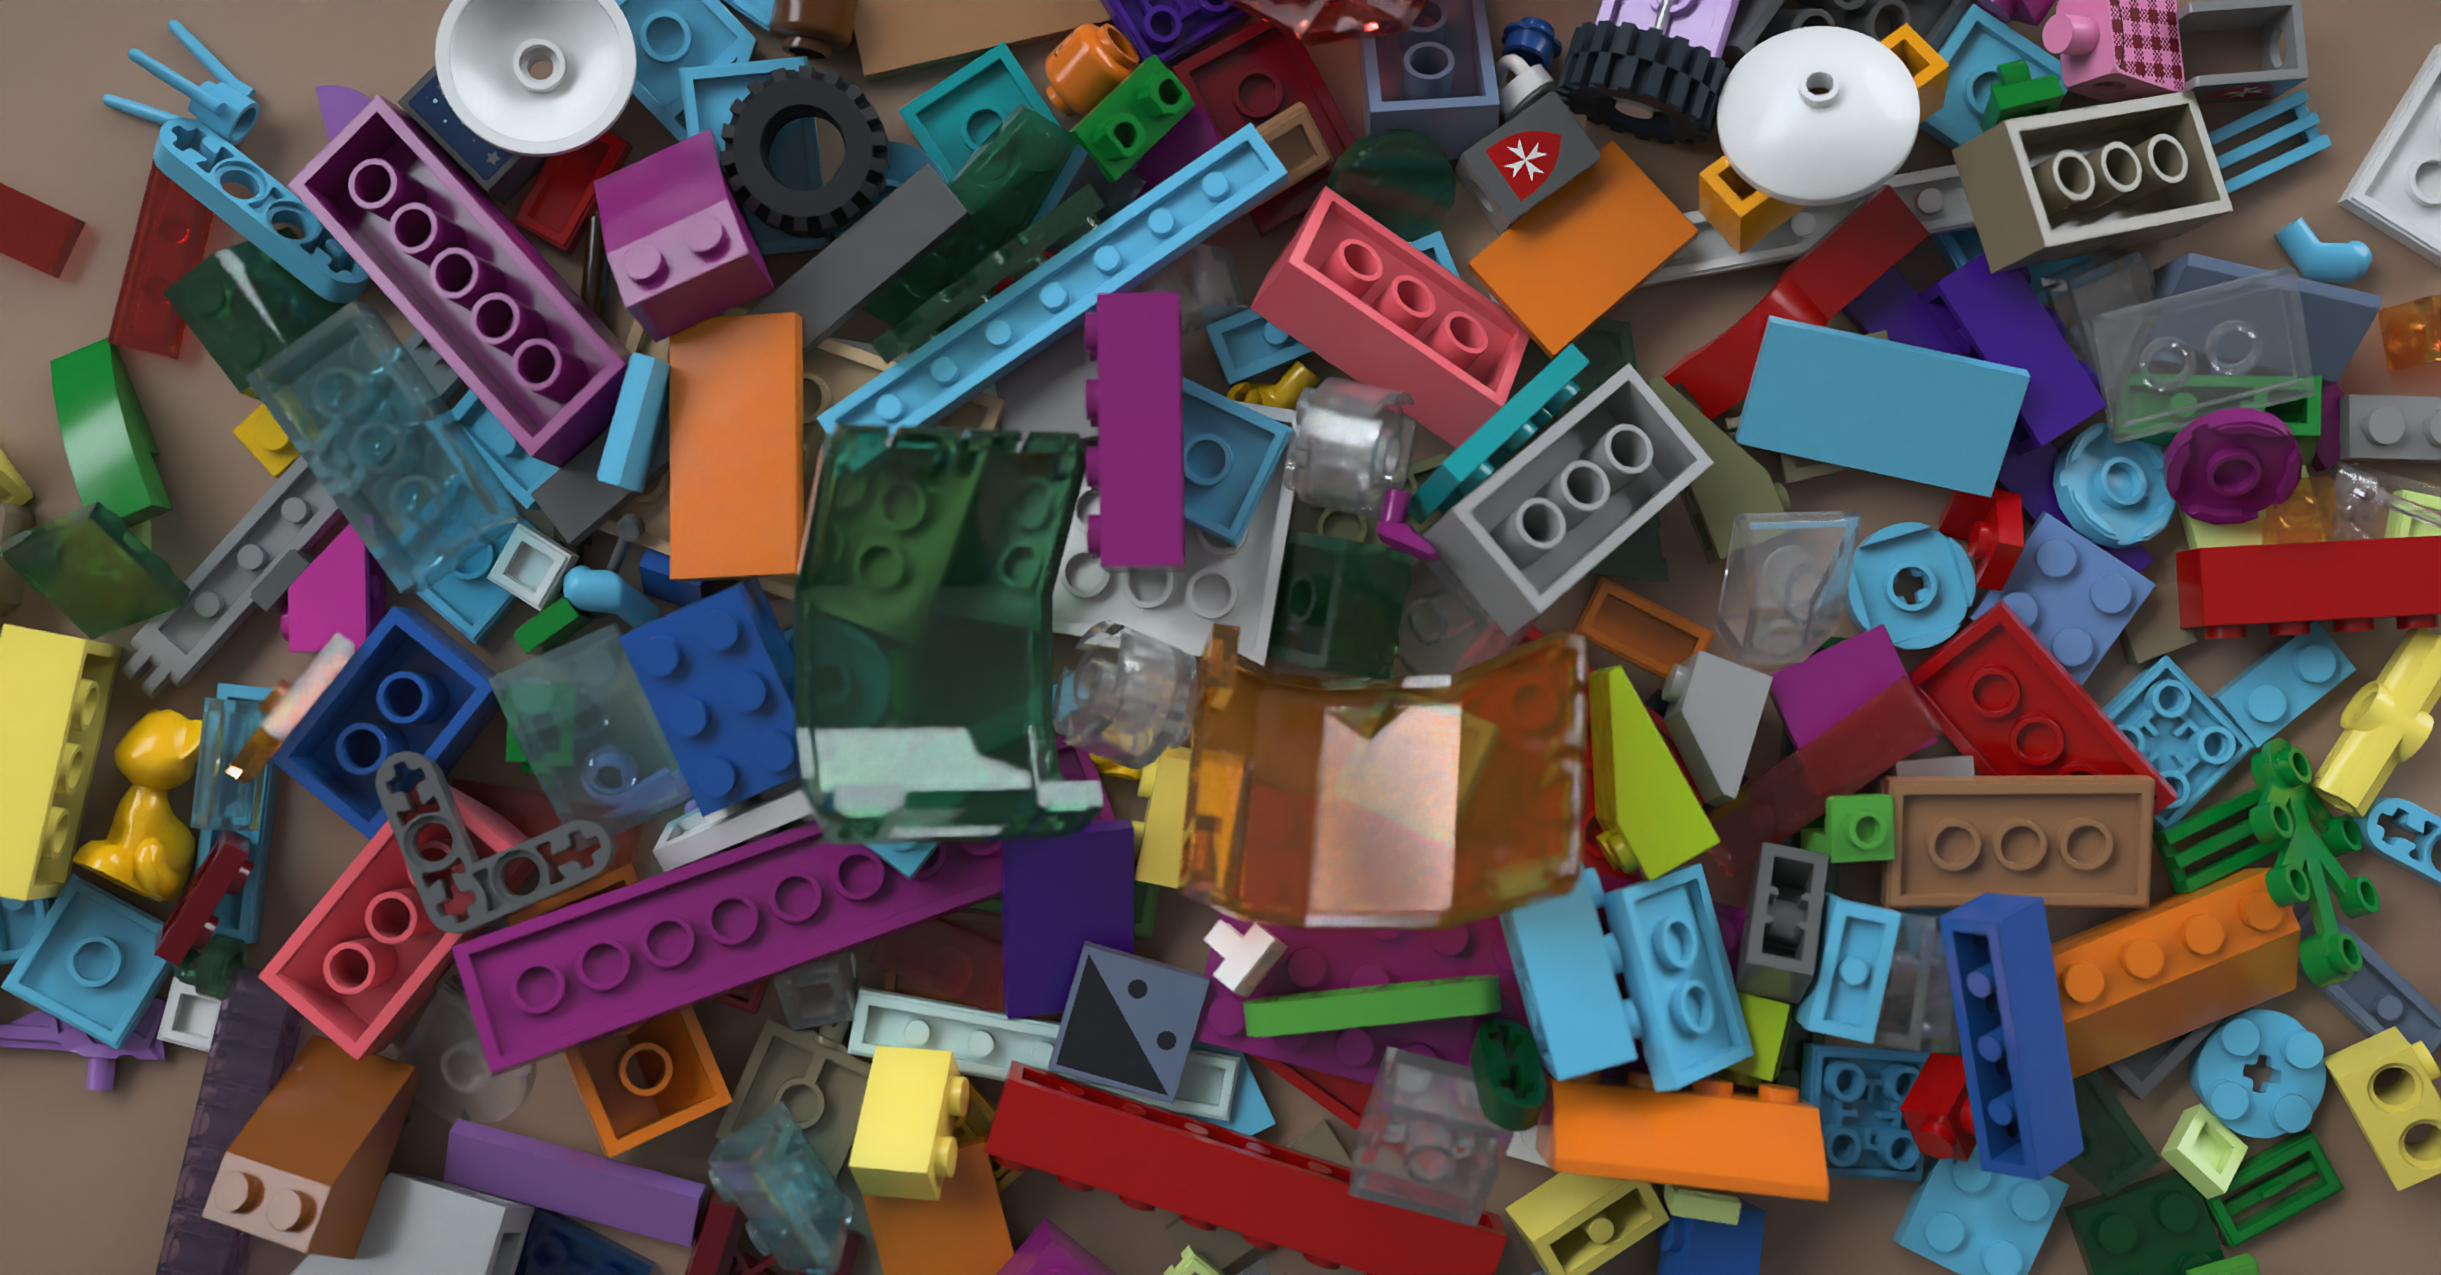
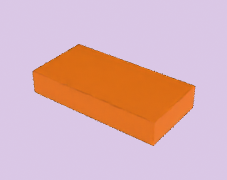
[1571,576,1715,681]

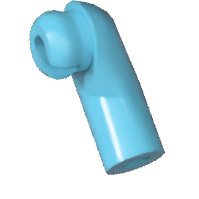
[2273,217,2372,284]
[562,565,659,629]

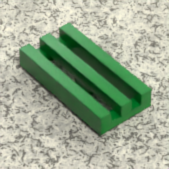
[2152,786,2284,894]
[2202,1129,2344,1249]

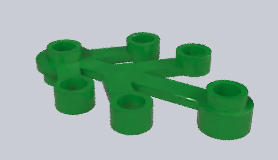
[2249,738,2379,987]

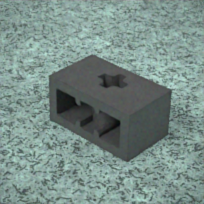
[1735,842,1829,1004]

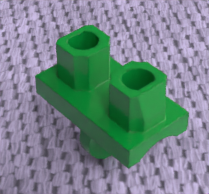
[1068,54,1196,183]

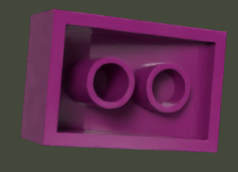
[594,129,775,343]

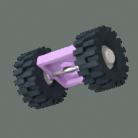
[1555,0,1740,145]

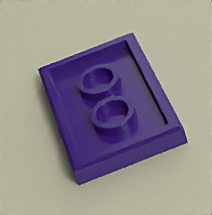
[1000,819,1134,1019]

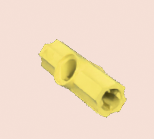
[2309,628,2441,817]

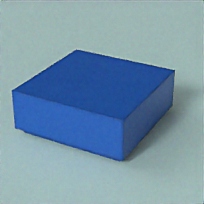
[639,547,712,607]

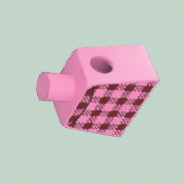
[2042,0,2186,104]

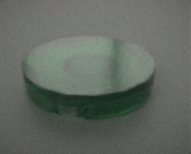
[1328,129,1456,243]

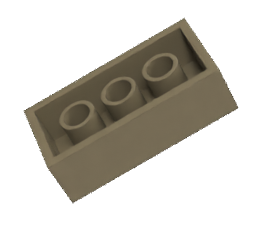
[1952,90,2234,274]

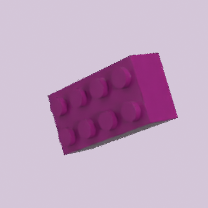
[1084,292,1186,573]

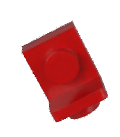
[1938,489,2024,592]

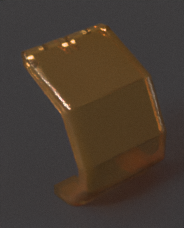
[1178,623,1588,931]

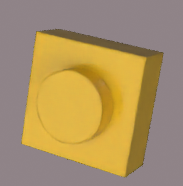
[232,389,323,479]

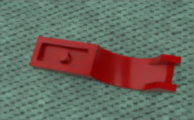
[1662,184,1930,420]

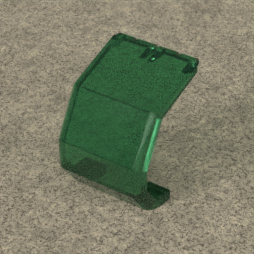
[794,424,1105,845]

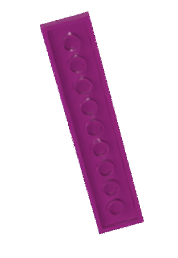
[452,729,1116,1077]

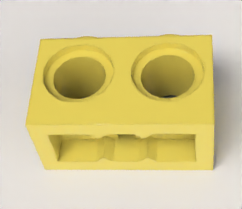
[2324,1026,2441,1192]

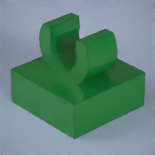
[1980,59,2064,133]

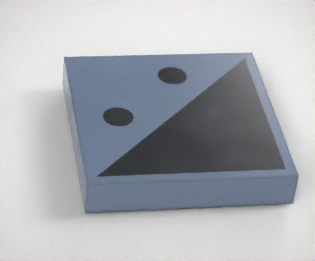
[1048,941,1210,1104]

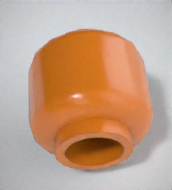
[1045,23,1139,117]

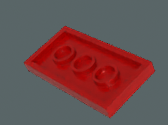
[1907,599,2177,817]

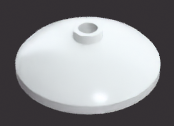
[435,0,637,157]
[1717,26,1920,206]

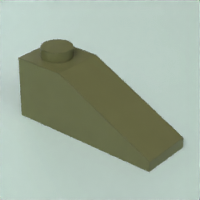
[1646,376,1793,564]

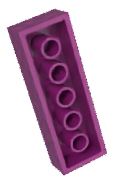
[287,94,632,468]

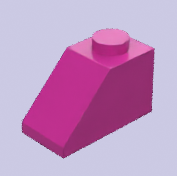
[280,521,387,654]

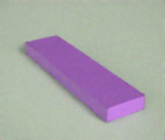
[443,1118,706,1248]

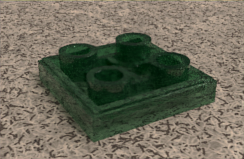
[0,501,191,640]

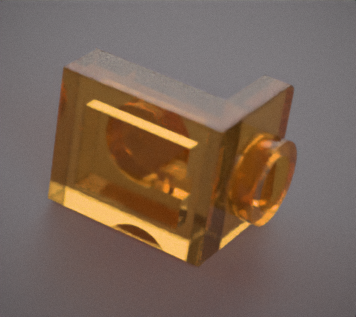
[2378,295,2441,371]
[2261,476,2338,544]

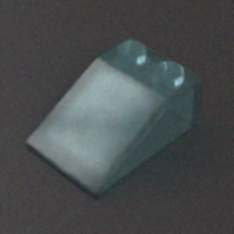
[488,622,694,852]
[708,1101,854,1275]

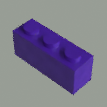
[1918,253,2107,455]

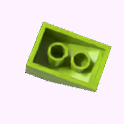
[1588,665,1721,882]

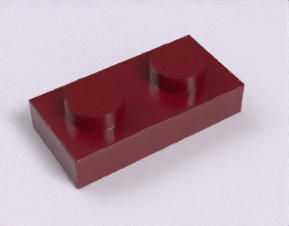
[154,827,254,966]

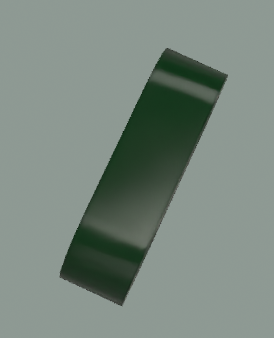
[1469,1018,1548,1132]

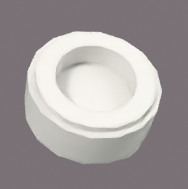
[1494,54,1555,122]

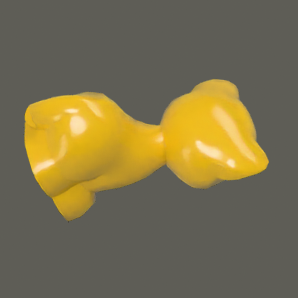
[72,708,209,902]

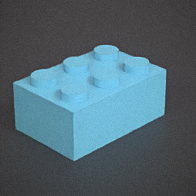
[1487,853,1642,1081]

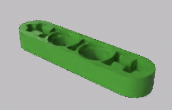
[1243,974,1503,1037]

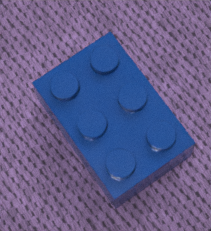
[618,578,837,817]
[269,606,510,840]

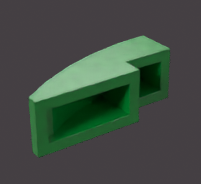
[50,337,173,534]

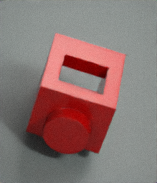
[1900,1052,1977,1161]

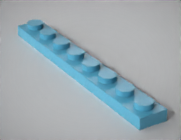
[817,122,1289,476]

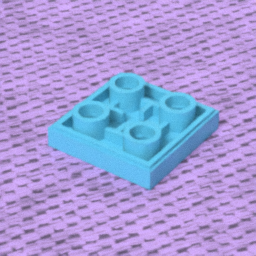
[2102,654,2255,832]

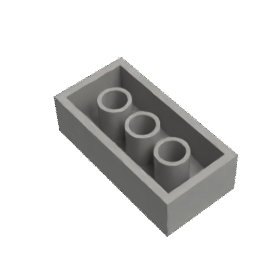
[1422,363,1714,637]

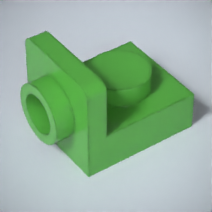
[1801,793,1895,863]

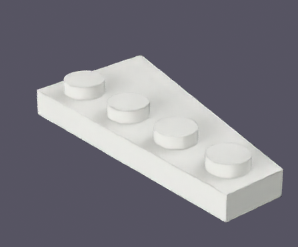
[652,711,915,873]

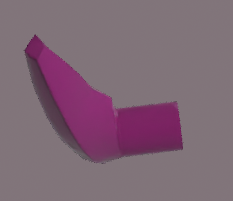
[1375,488,1441,561]

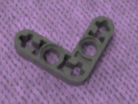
[375,751,617,934]

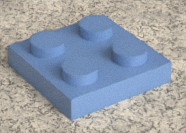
[1968,511,2156,686]

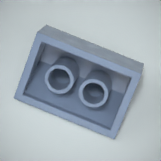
[2126,252,2382,387]

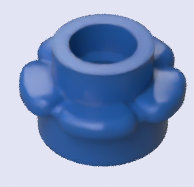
[1501,17,1562,71]

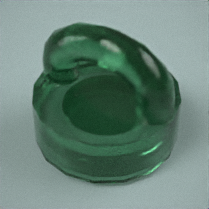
[173,933,247,1001]

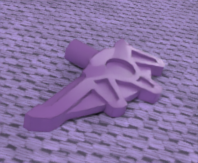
[0,997,168,1091]

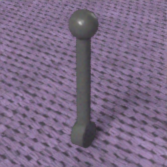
[586,513,645,619]

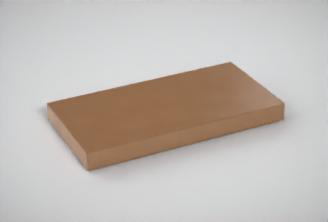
[853,0,1111,82]
[1881,775,2155,909]

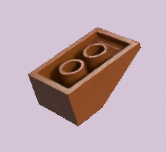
[201,1035,423,1260]

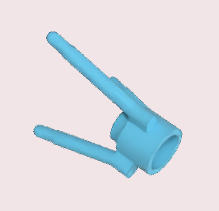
[102,20,260,146]

